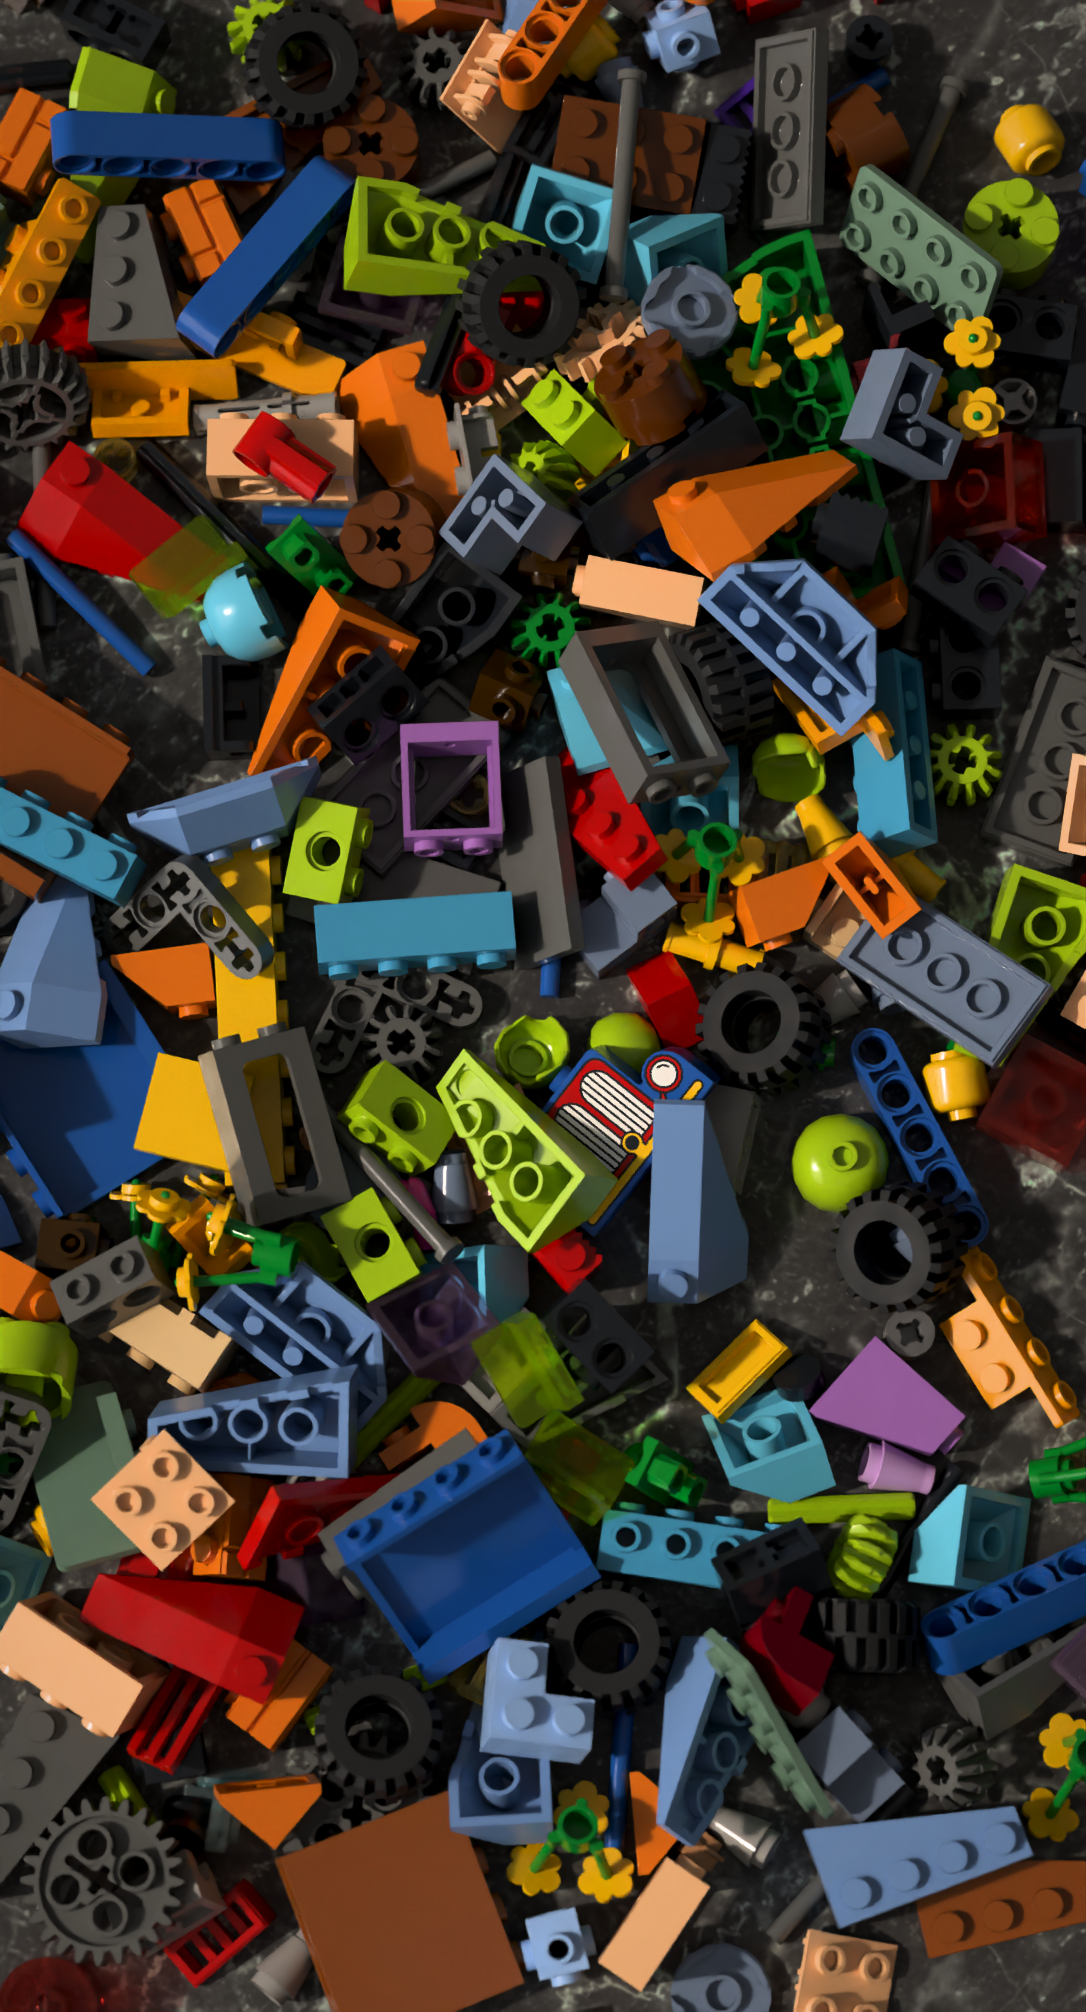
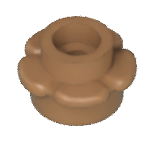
[677,1832,725,1873]

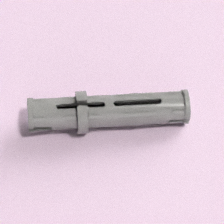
[193,391,340,436]

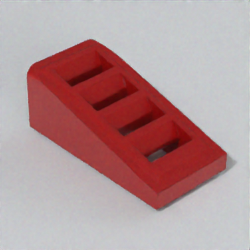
[163,1878,277,1989]

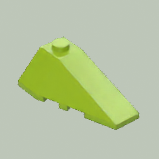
[69,47,177,264]
[344,176,546,296]
[952,863,1086,1067]
[436,1049,618,1253]

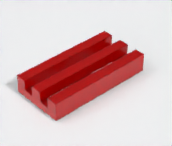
[126,1665,222,1775]

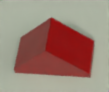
[625,951,704,1049]

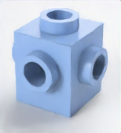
[641,0,721,73]
[520,1906,597,1987]

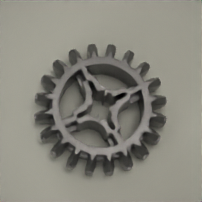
[0,337,91,453]

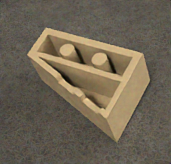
[97,1298,240,1396]

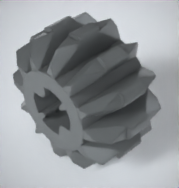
[397,27,471,112]
[361,1004,444,1085]
[910,1721,998,1810]

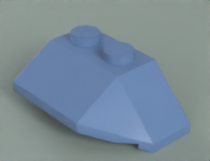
[697,558,877,737]
[127,756,322,867]
[199,1261,388,1434]

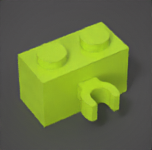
[521,369,629,477]

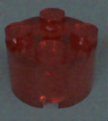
[0,1954,104,2012]

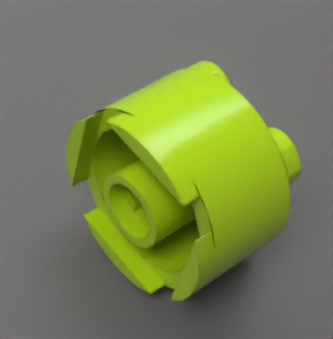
[960,178,1059,291]
[0,1317,79,1428]

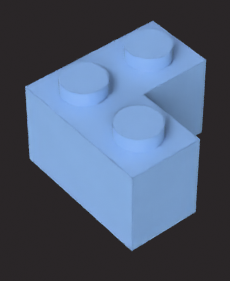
[479,1637,595,1764]

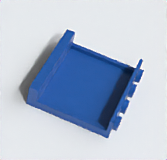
[0,959,168,1220]
[333,1428,601,1685]

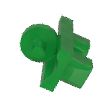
[265,514,358,596]
[620,1436,708,1509]

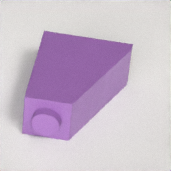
[808,1336,966,1457]

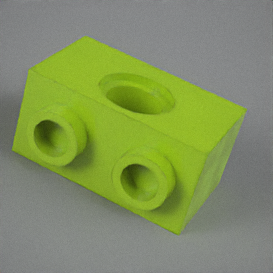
[282,796,374,904]
[336,1059,455,1177]
[320,1187,427,1309]

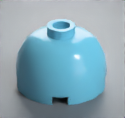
[199,562,289,661]

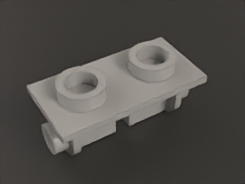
[446,403,500,496]

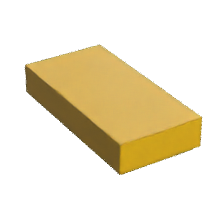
[686,1319,793,1425]

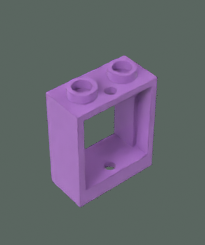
[400,721,503,857]

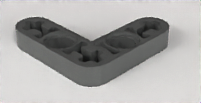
[102,854,274,979]
[309,967,483,1077]
[0,1383,52,1531]

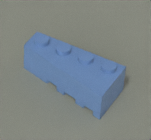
[148,1364,358,1479]
[803,1806,1033,1930]

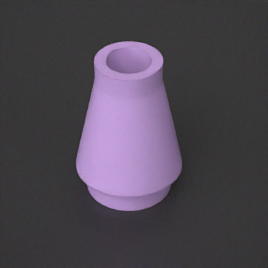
[858,1441,936,1495]

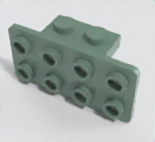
[840,164,1003,332]
[32,1380,142,1572]
[703,1628,835,1820]

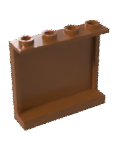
[0,656,136,904]
[274,1790,526,2012]

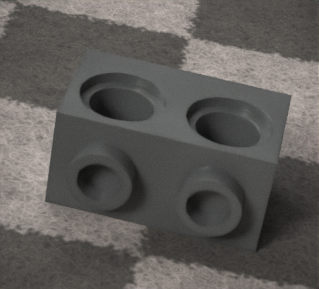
[49,1235,176,1340]

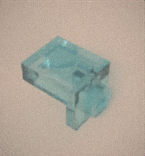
[183,1775,243,1853]

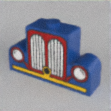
[542,1045,722,1237]

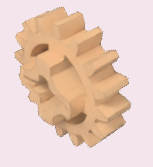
[553,300,648,382]

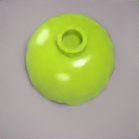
[790,1113,890,1214]

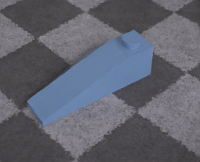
[0,875,108,1049]
[647,1099,749,1304]
[448,1630,554,1845]
[656,1636,754,1847]

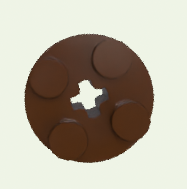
[825,83,911,196]
[322,94,421,186]
[594,329,708,446]
[339,487,446,588]

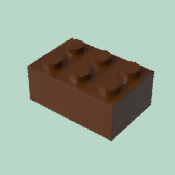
[552,95,709,214]

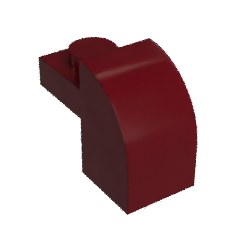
[739,1586,834,1717]

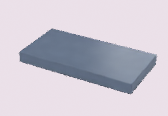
[836,895,1054,1070]

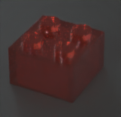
[930,431,1047,551]
[974,1033,1086,1174]

